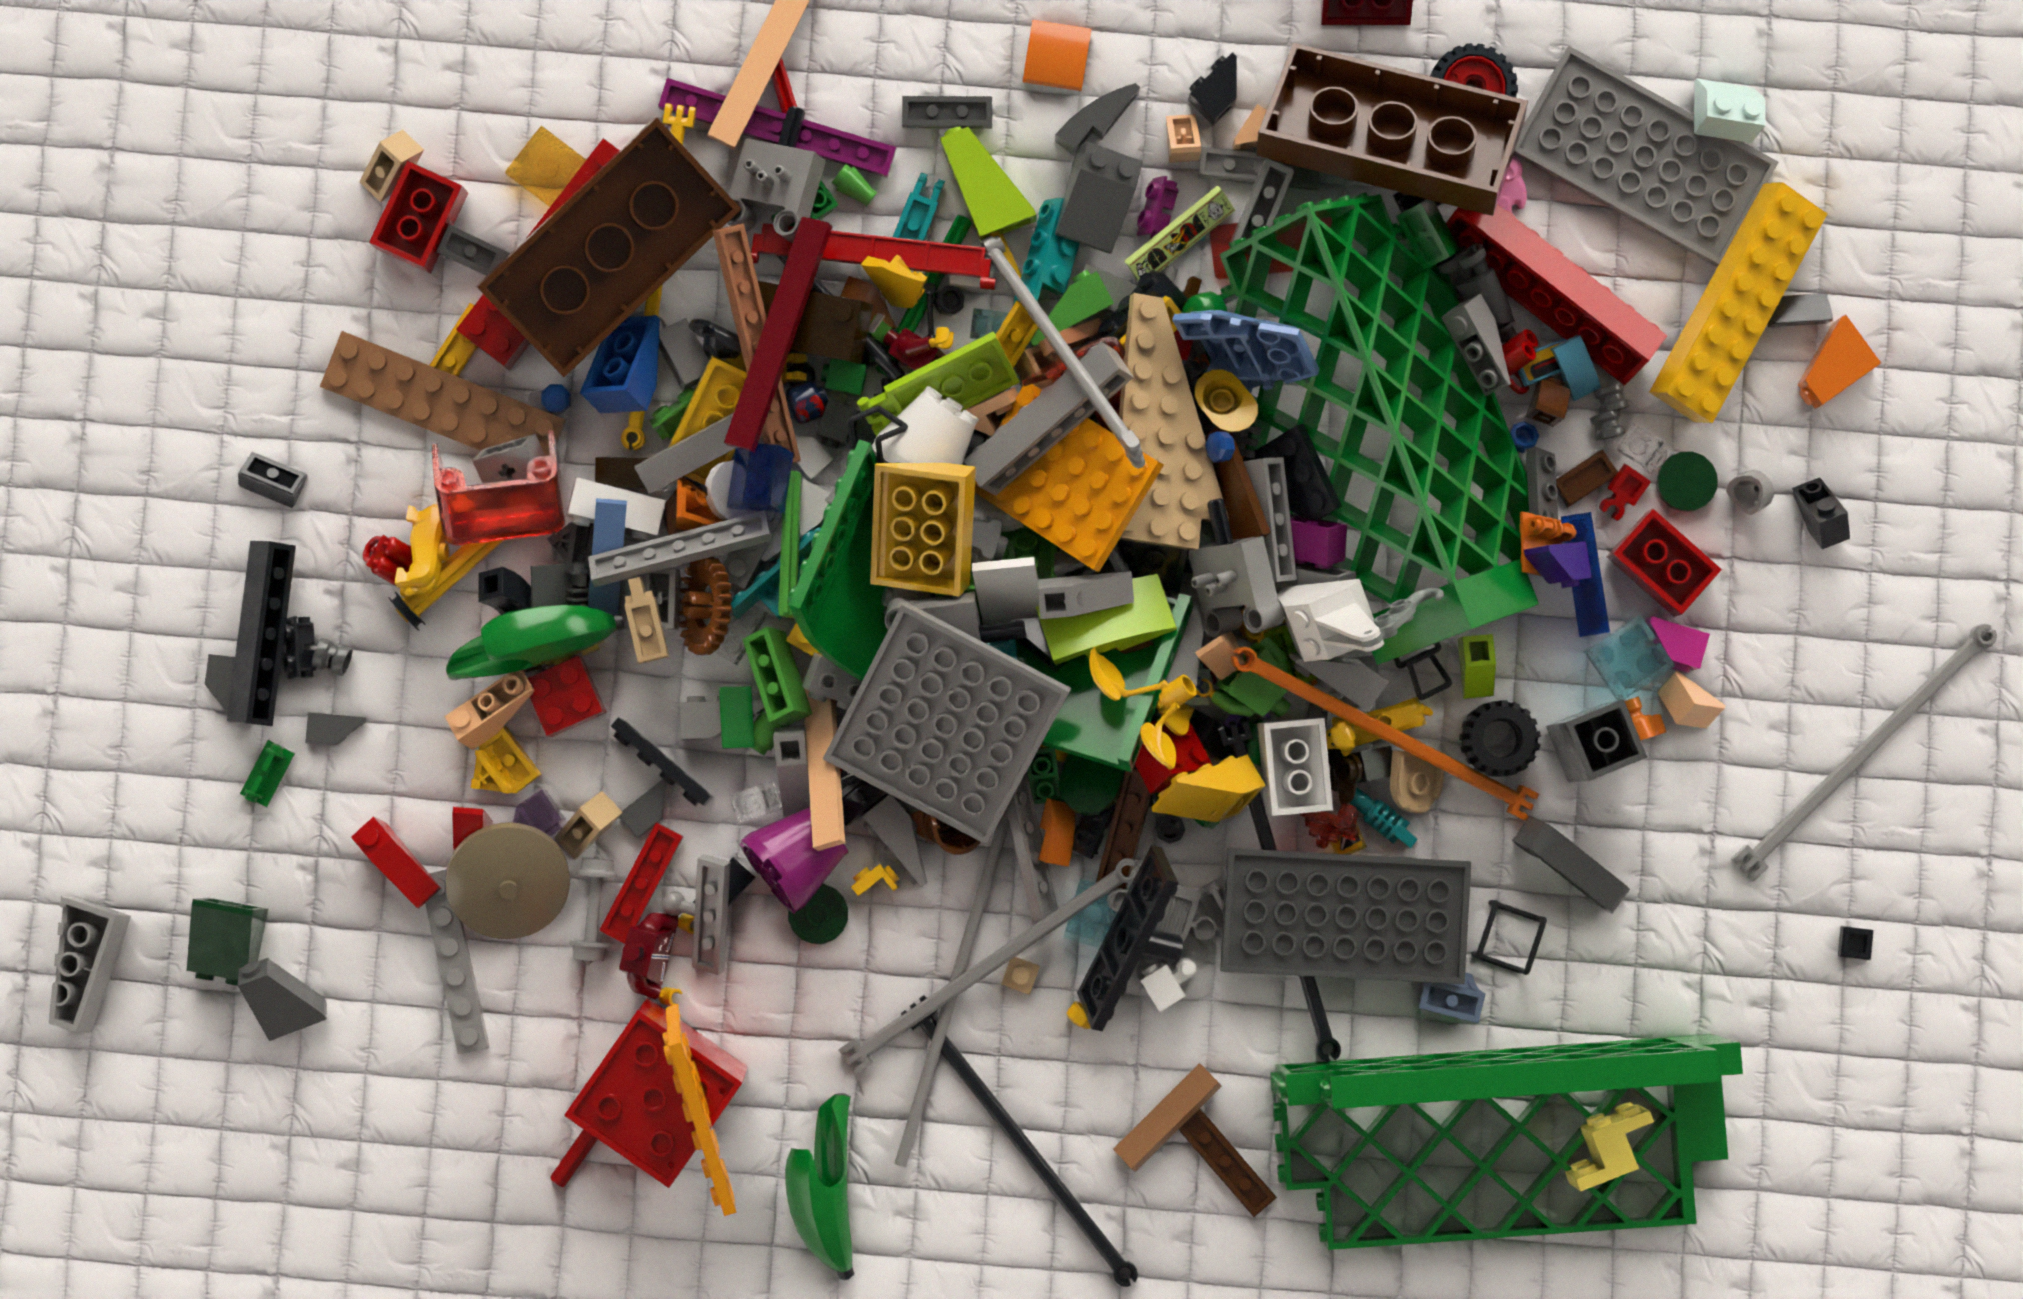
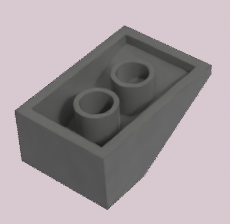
[1055,141,1143,254]

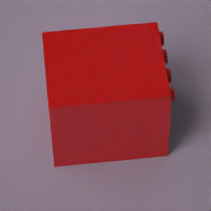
[564,997,748,1188]

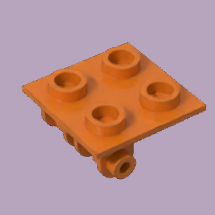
[1520,511,1576,576]

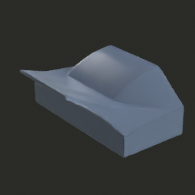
[1417,972,1486,1023]

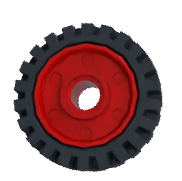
[1430,43,1518,98]

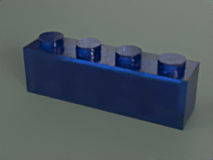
[1561,512,1610,638]

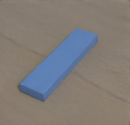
[588,498,627,615]

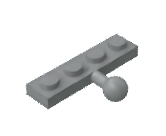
[662,854,731,975]

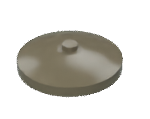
[446,822,570,939]

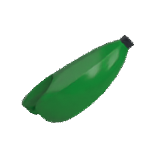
[446,605,625,680]
[785,1093,855,1280]

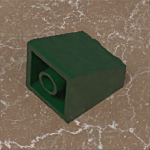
[186,898,268,986]

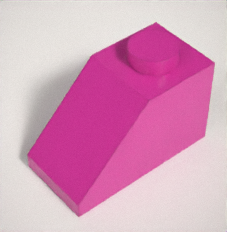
[1644,616,1710,674]

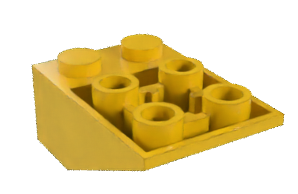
[1151,754,1266,822]

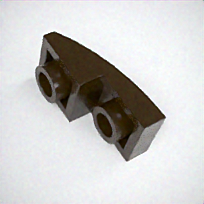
[595,457,648,488]

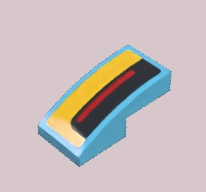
[1518,338,1566,387]

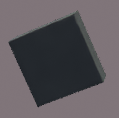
[1838,926,1874,960]

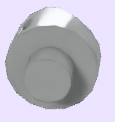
[1726,470,1774,515]

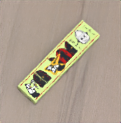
[1124,186,1235,281]

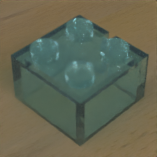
[1584,615,1675,700]

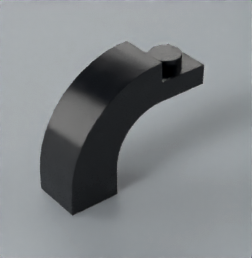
[478,567,542,673]

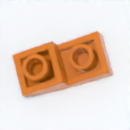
[1038,798,1075,867]

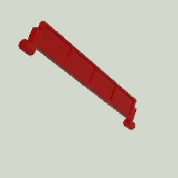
[751,223,997,290]

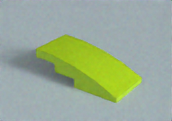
[1036,574,1177,665]

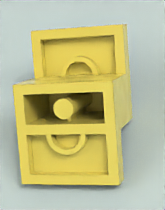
[1565,1102,1654,1191]

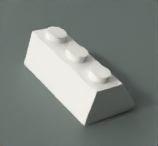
[1257,718,1333,816]

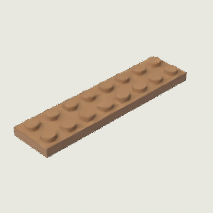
[320,331,567,476]

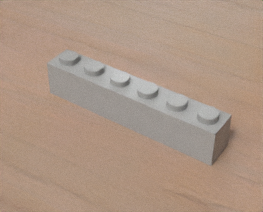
[964,341,1134,495]

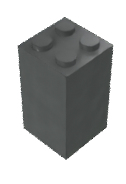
[1546,699,1647,783]

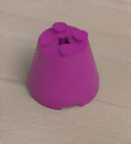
[739,806,849,913]

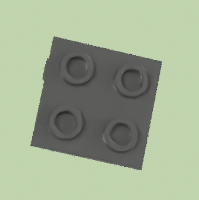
[530,562,589,607]

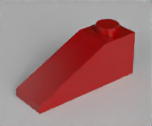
[351,816,441,909]

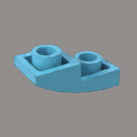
[1551,335,1601,401]

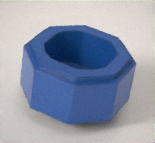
[541,384,571,414]
[1510,421,1539,454]
[1205,432,1235,462]

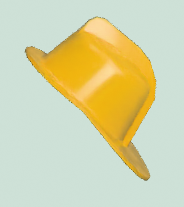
[1194,369,1258,432]

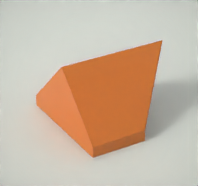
[676,476,723,530]

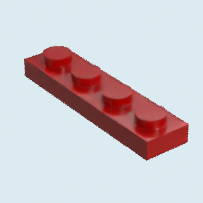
[599,822,684,944]

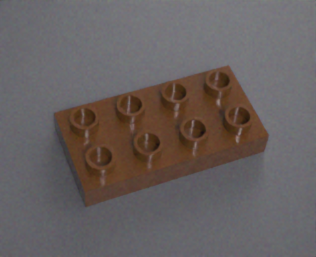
[1256,42,1528,216]
[476,118,741,377]

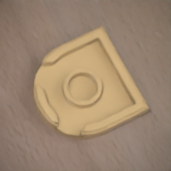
[1390,750,1444,813]

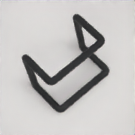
[847,406,908,463]
[1394,642,1452,700]
[1471,900,1547,975]

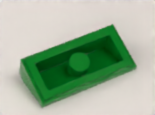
[719,686,755,749]

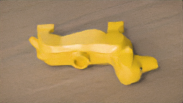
[395,486,477,597]
[1326,697,1433,756]

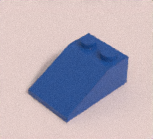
[580,315,660,413]

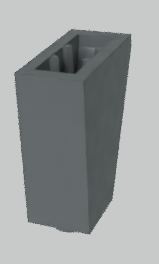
[238,958,327,1041]

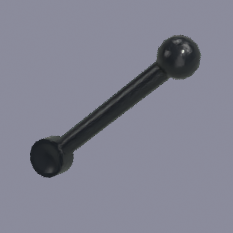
[923,282,936,338]

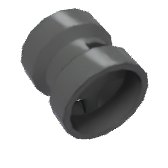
[312,638,353,676]

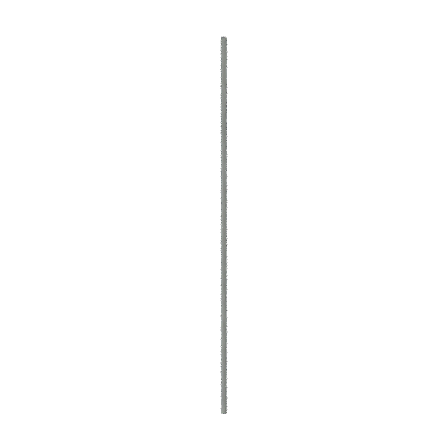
[894,266,1178,1167]

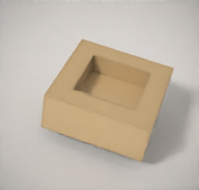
[1001,957,1040,995]

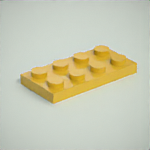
[668,355,747,485]

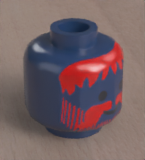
[786,380,828,424]

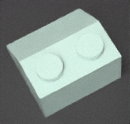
[1694,79,1765,143]

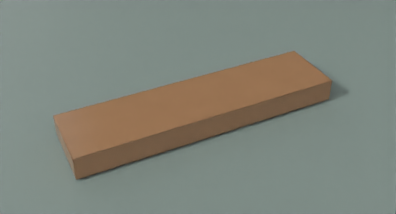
[1113,1063,1222,1172]

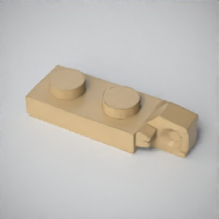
[624,577,670,664]

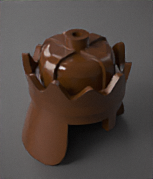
[911,809,981,855]

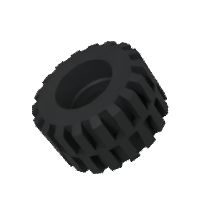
[1459,700,1541,777]

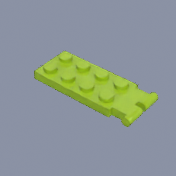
[857,331,1020,437]

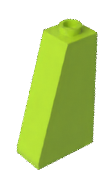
[940,127,1036,241]

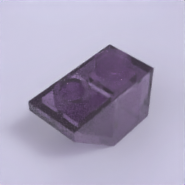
[513,789,566,837]

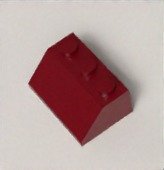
[1321,0,1413,25]

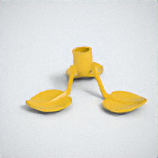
[1089,647,1197,770]

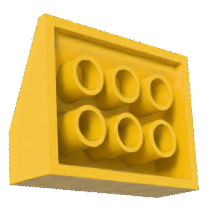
[870,463,976,597]

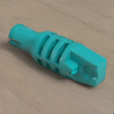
[1349,787,1418,848]

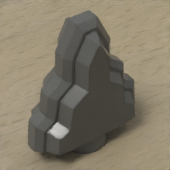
[971,516,1008,563]

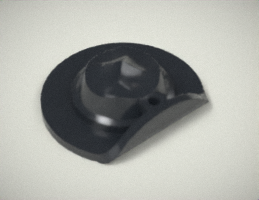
[689,319,742,359]

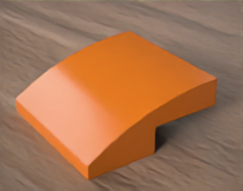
[1023,20,1091,91]

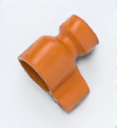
[1625,696,1667,740]

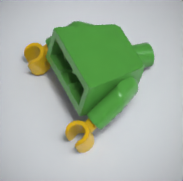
[1196,630,1291,717]

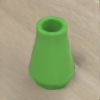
[832,164,877,207]

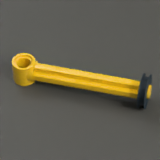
[388,484,547,631]

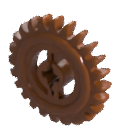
[679,556,733,656]

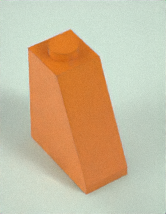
[1797,314,1881,409]

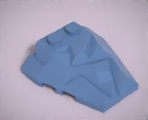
[1172,310,1319,393]

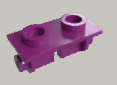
[1137,176,1179,239]

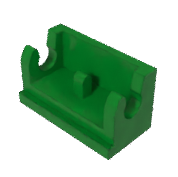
[1396,199,1460,270]

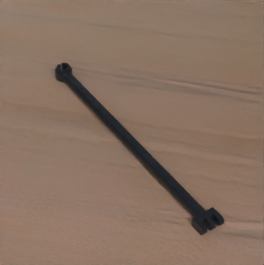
[1217,717,1341,1062]
[900,995,1138,1287]

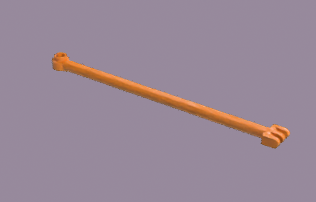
[1230,647,1539,821]

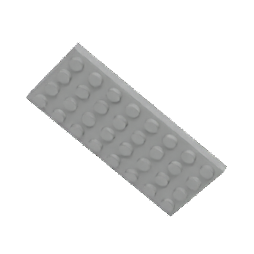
[1514,46,1779,267]

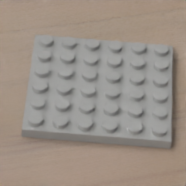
[823,601,1071,845]

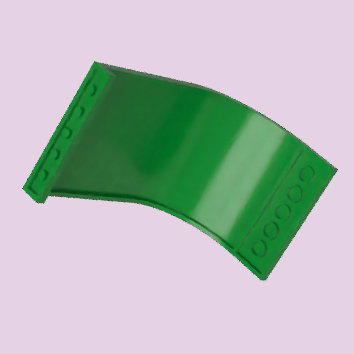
[788,440,1193,773]

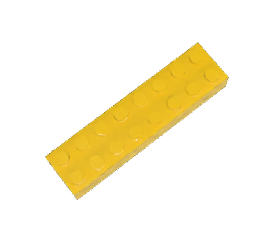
[1649,182,1827,423]

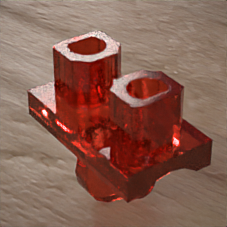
[1299,803,1359,849]

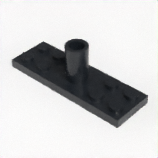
[1077,845,1183,1032]

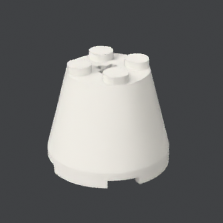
[872,386,979,465]

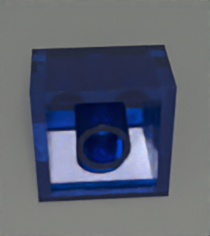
[727,443,794,513]

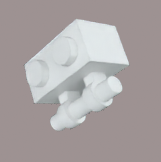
[1138,958,1196,1012]

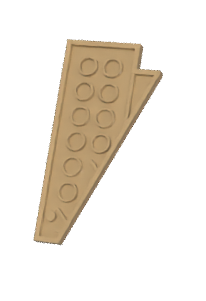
[1119,293,1229,551]

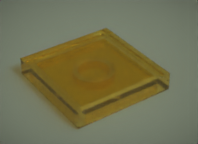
[505,126,586,207]

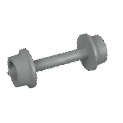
[569,853,617,965]

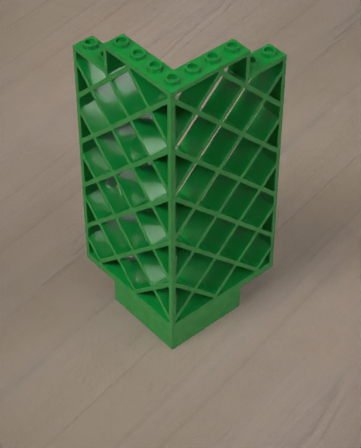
[1201,192,1539,665]
[1270,1034,1743,1250]

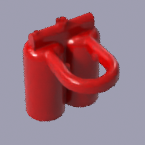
[1502,329,1538,395]
[362,535,413,587]

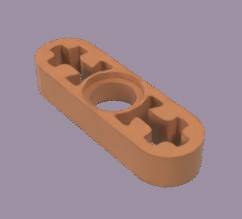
[1038,318,1102,358]

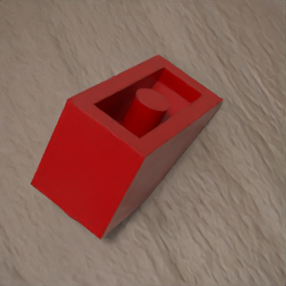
[452,806,493,850]

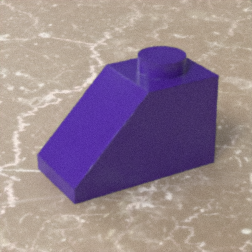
[1524,542,1592,589]

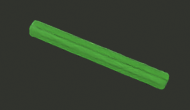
[778,470,802,618]

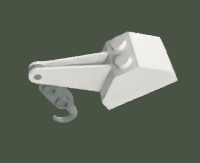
[1277,579,1444,662]

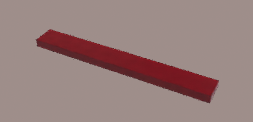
[724,217,833,453]

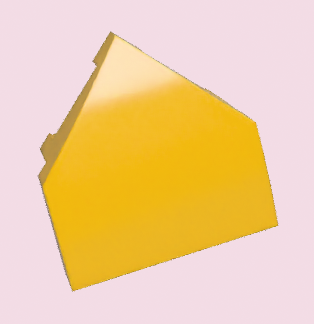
[861,255,928,308]
[470,726,542,794]

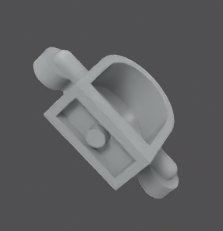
[1107,884,1217,942]

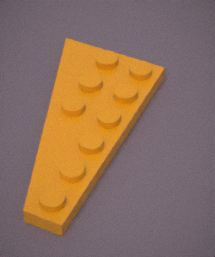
[663,1004,737,1216]

